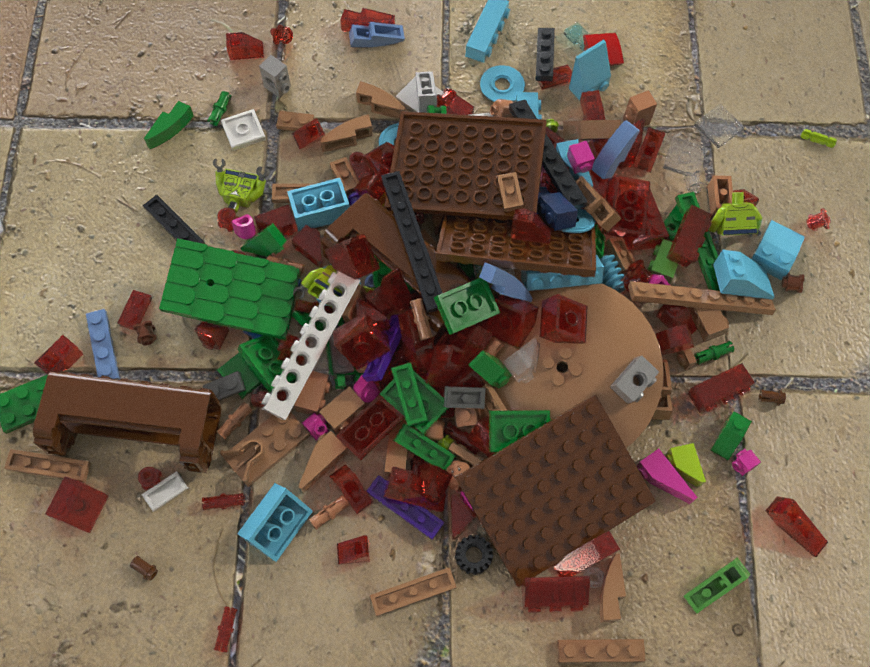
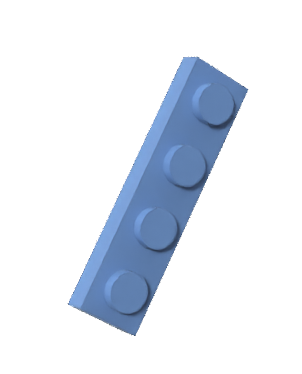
[86,309,120,380]

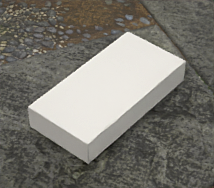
[141,471,189,512]

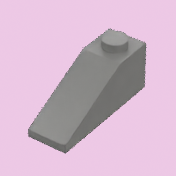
[415,72,437,113]

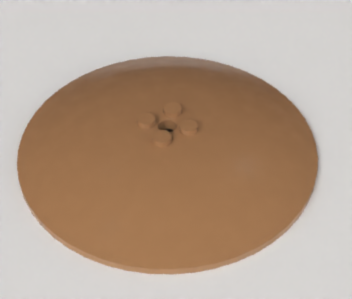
[465,283,663,449]

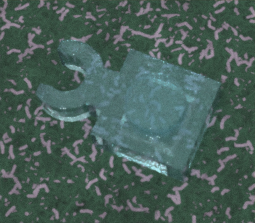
[564,22,588,51]

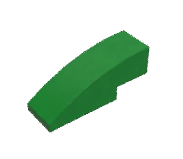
[144,101,194,149]

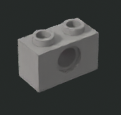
[259,55,291,98]
[610,355,659,404]

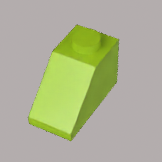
[665,443,706,487]

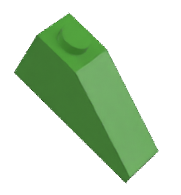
[684,557,751,614]

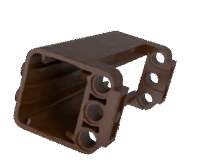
[320,193,474,351]
[33,371,222,473]

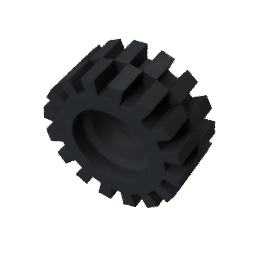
[455,535,493,575]

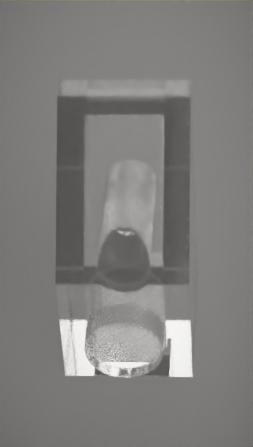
[503,338,540,384]

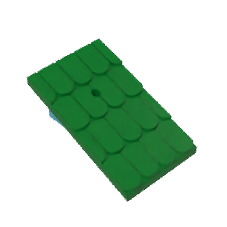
[159,238,301,341]

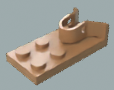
[220,412,310,487]

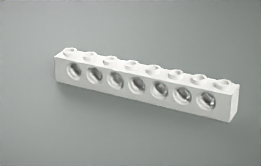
[262,269,360,420]

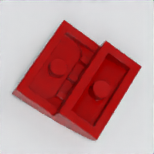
[583,33,624,66]

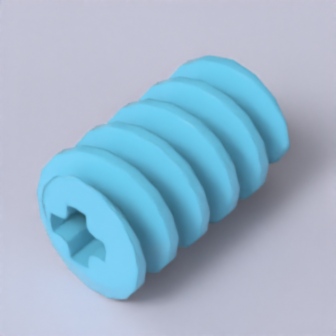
[600,255,628,293]

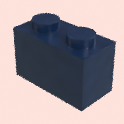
[537,192,578,231]

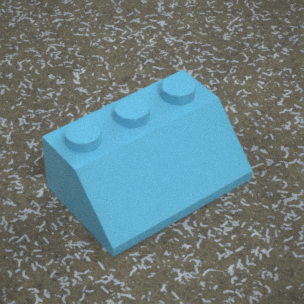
[287,178,350,232]
[237,483,313,562]

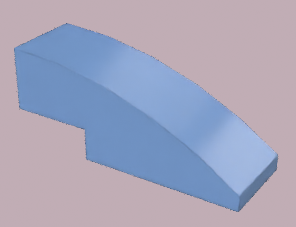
[349,22,405,48]
[591,120,640,179]
[479,262,533,302]

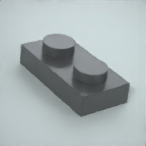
[328,334,354,375]
[202,371,246,401]
[444,386,486,409]

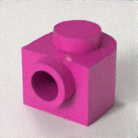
[231,214,256,240]
[353,375,381,403]
[301,413,329,441]
[732,449,761,476]

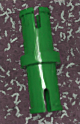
[207,91,232,126]
[694,341,735,365]

